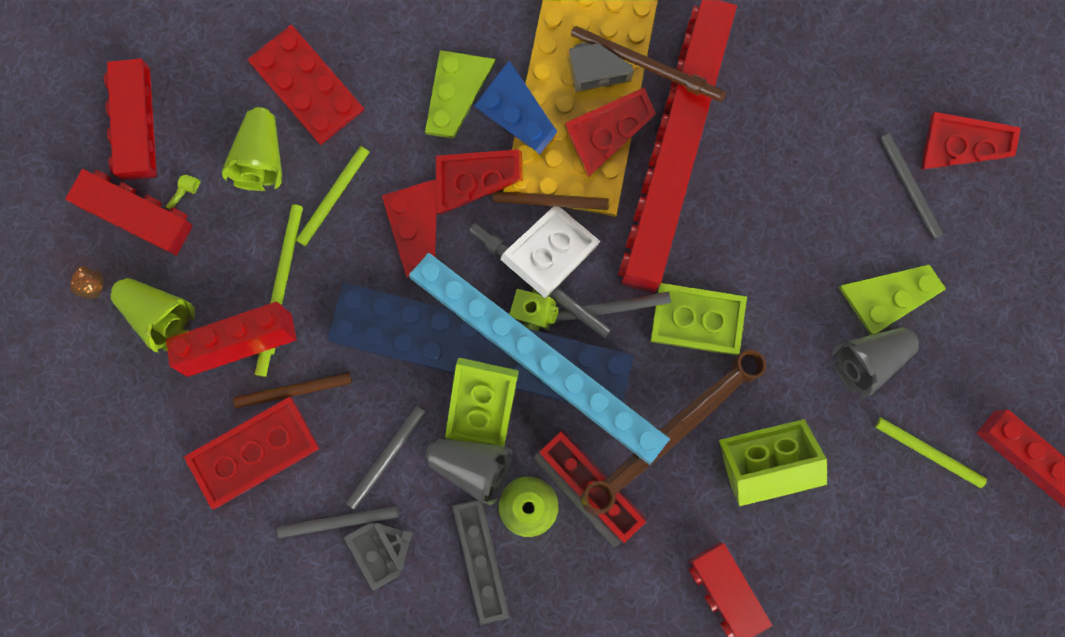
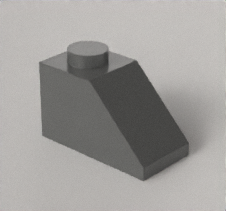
[568,43,634,92]

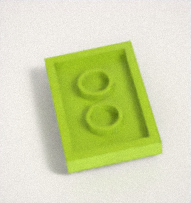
[650,283,747,356]
[445,357,519,446]

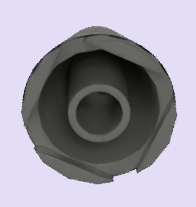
[832,327,919,398]
[425,438,513,506]

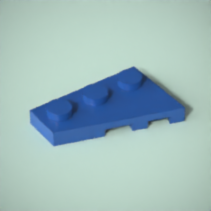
[475,61,557,154]

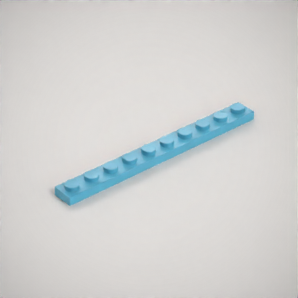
[409,253,670,465]

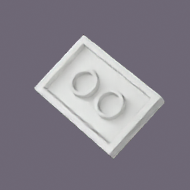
[500,206,600,298]

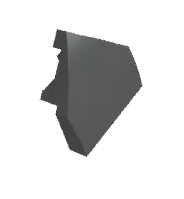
[343,522,413,592]

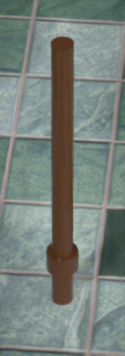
[571,26,726,102]

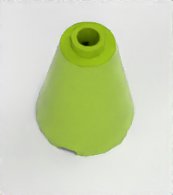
[222,107,282,191]
[111,278,195,352]
[499,476,559,537]

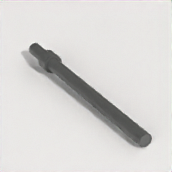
[469,223,612,339]

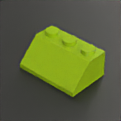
[719,419,827,506]

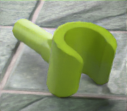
[166,175,201,210]

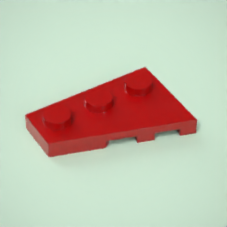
[564,87,656,177]
[921,112,1021,170]
[436,149,523,214]
[382,179,437,279]

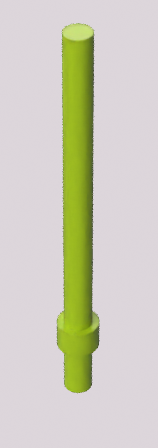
[254,204,303,377]

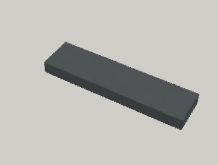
[452,499,510,626]

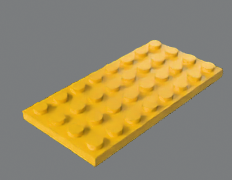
[503,0,658,217]

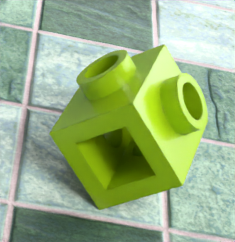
[509,288,558,331]

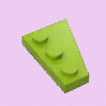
[425,50,496,139]
[838,265,946,335]

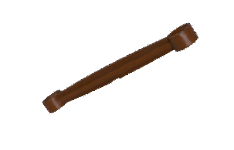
[581,349,766,515]

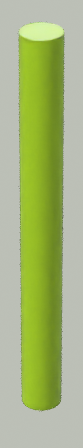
[296,146,370,247]
[875,417,987,488]

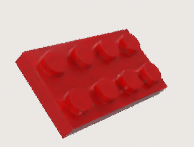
[247,24,364,146]
[184,397,320,510]

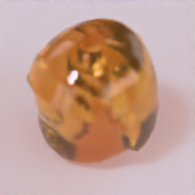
[70,266,104,299]

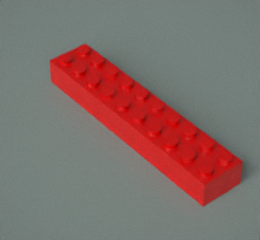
[618,0,737,294]

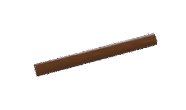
[493,191,609,210]
[233,372,353,408]

